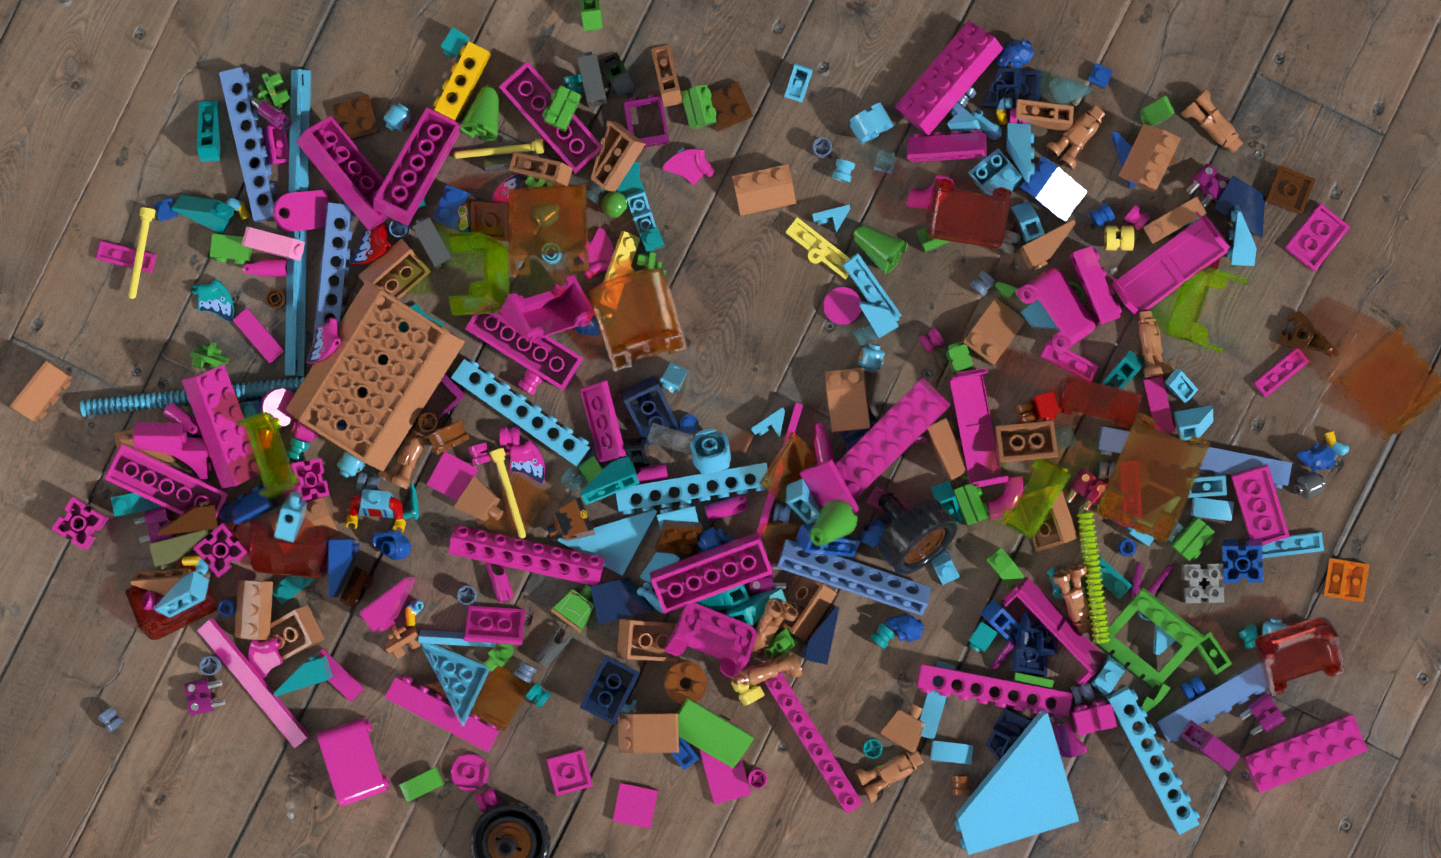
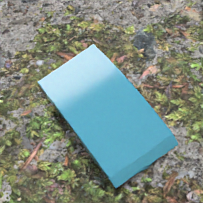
[626,190,656,235]
[1191,497,1234,521]
[930,741,973,765]

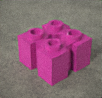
[278,458,330,501]
[52,497,109,550]
[193,523,251,577]
[1070,699,1117,736]

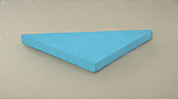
[558,510,657,576]
[421,643,490,726]

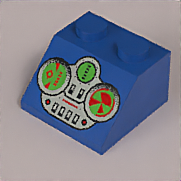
[433,184,483,236]

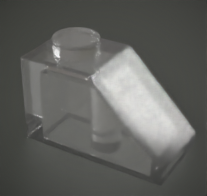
[647,423,694,454]

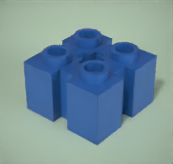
[1222,538,1264,583]

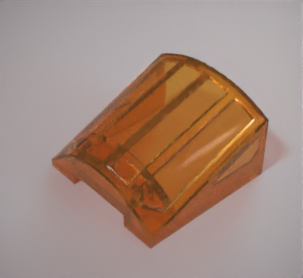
[589,268,687,372]

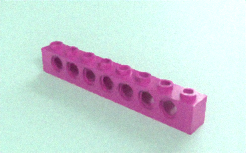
[449,525,605,586]
[916,663,1073,719]
[765,672,863,814]

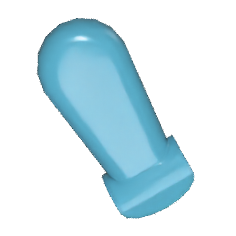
[970,109,1002,140]
[637,582,664,613]

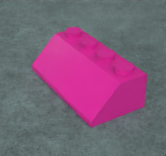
[907,130,987,163]
[1069,246,1122,327]

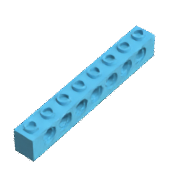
[451,359,590,467]
[616,463,770,515]
[1106,686,1200,835]

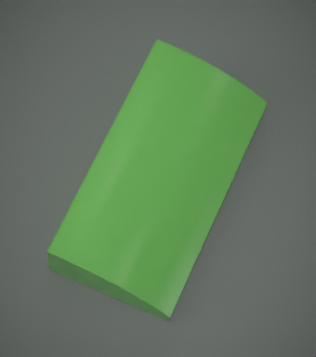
[677,697,754,768]

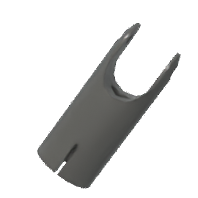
[534,625,574,668]

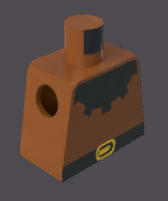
[547,497,595,541]

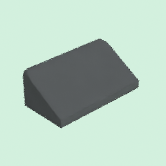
[484,154,513,172]

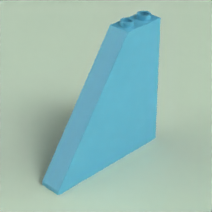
[954,709,1079,855]

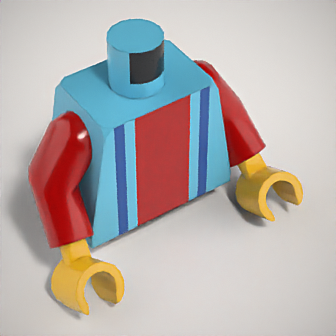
[346,489,406,533]

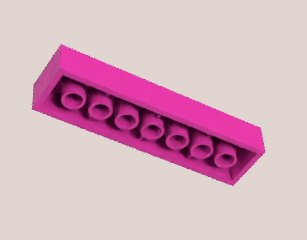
[835,377,950,500]

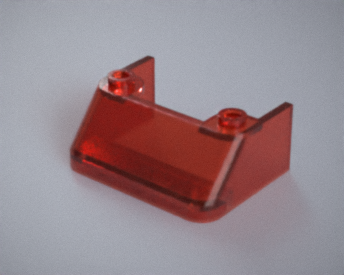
[1056,377,1142,429]

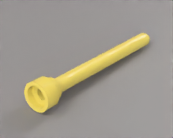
[453,138,545,159]
[129,207,156,299]
[489,448,526,539]

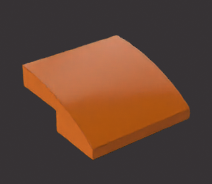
[1324,558,1369,602]

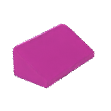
[263,125,289,166]

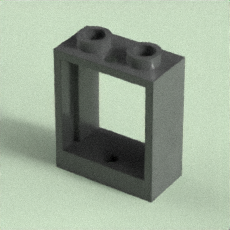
[577,52,608,108]
[412,217,455,270]

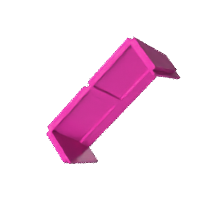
[1110,211,1230,316]
[949,368,1008,488]
[1001,578,1103,684]

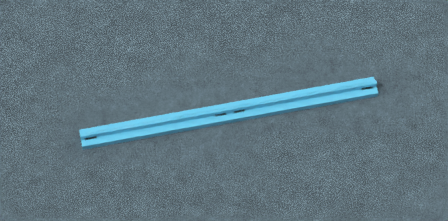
[285,69,311,376]

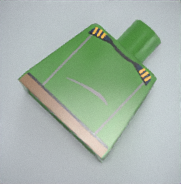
[551,584,594,633]

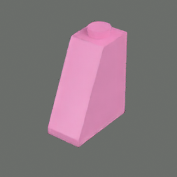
[242,227,305,261]

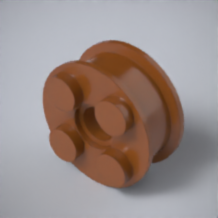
[425,419,471,455]
[664,661,707,704]

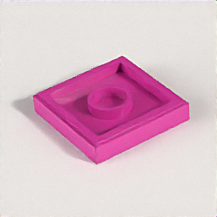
[427,451,479,501]
[546,749,593,796]
[613,783,658,828]

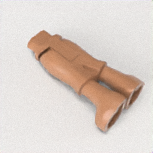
[1180,89,1243,153]
[1045,105,1106,170]
[1138,311,1175,378]
[378,422,427,490]
[1052,564,1092,633]
[750,599,798,658]
[731,652,802,686]
[854,749,924,803]

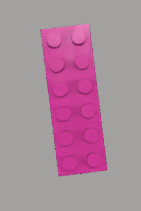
[894,20,1003,136]
[499,62,602,175]
[373,107,461,226]
[296,116,390,231]
[465,296,584,391]
[182,364,264,488]
[104,442,228,517]
[649,532,773,614]
[385,674,501,752]
[1242,713,1368,793]

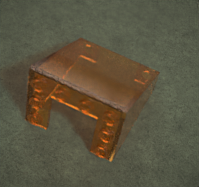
[509,184,590,275]
[1096,412,1210,543]

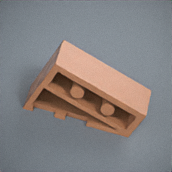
[590,120,645,192]

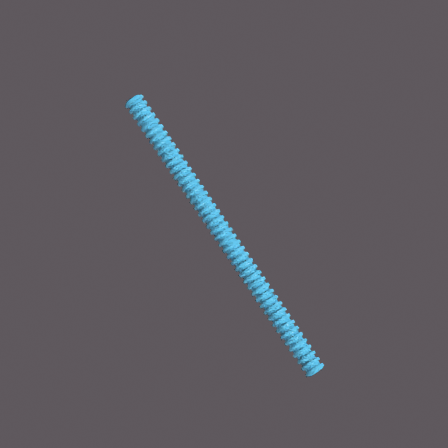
[80,376,305,417]

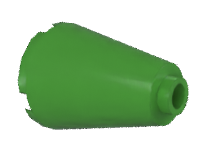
[460,85,499,141]
[853,225,908,274]
[810,499,857,546]

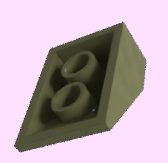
[149,529,212,569]

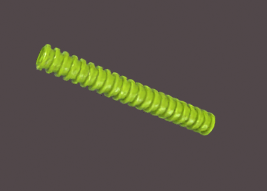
[1077,512,1110,644]

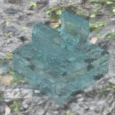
[874,149,897,174]
[1055,426,1077,450]

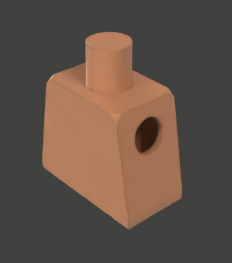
[454,477,503,521]
[880,703,925,752]

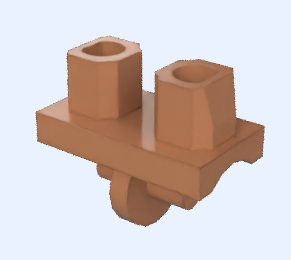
[385,625,421,659]

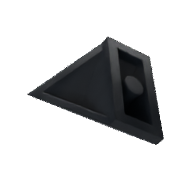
[622,438,650,468]

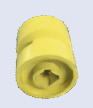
[1104,226,1134,251]
[731,682,765,707]

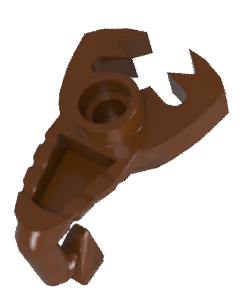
[1279,311,1339,358]

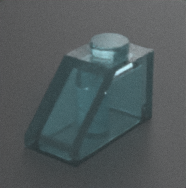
[1047,77,1093,105]

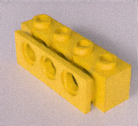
[433,42,491,122]

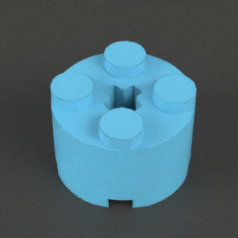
[848,102,894,145]
[690,429,731,475]

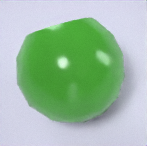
[601,191,628,218]

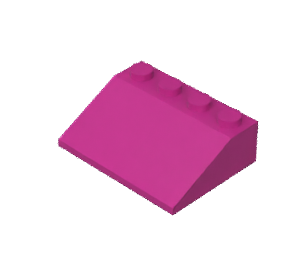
[359,576,417,632]

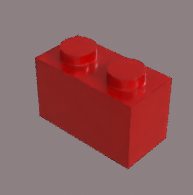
[1031,391,1060,422]

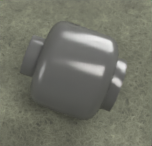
[1295,471,1325,499]

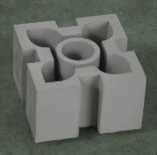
[1181,563,1224,603]

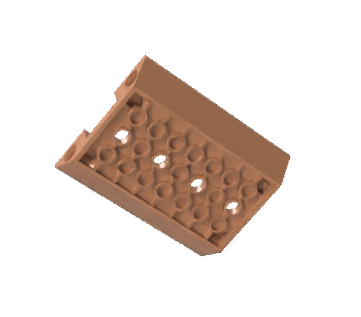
[286,279,465,471]

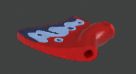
[349,223,391,265]

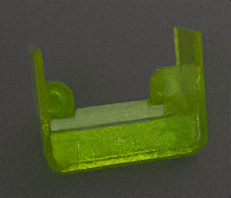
[449,232,510,315]
[1167,267,1249,354]
[237,411,299,499]
[1001,458,1071,539]

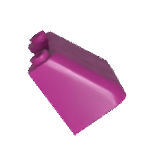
[1015,268,1095,355]
[500,275,595,342]
[665,603,757,678]
[317,717,390,807]

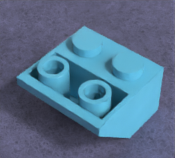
[968,148,1023,206]
[657,503,699,529]

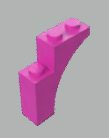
[133,422,213,479]

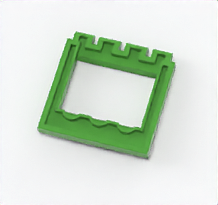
[1098,588,1204,688]

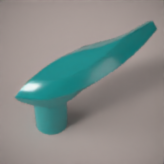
[403,484,419,520]

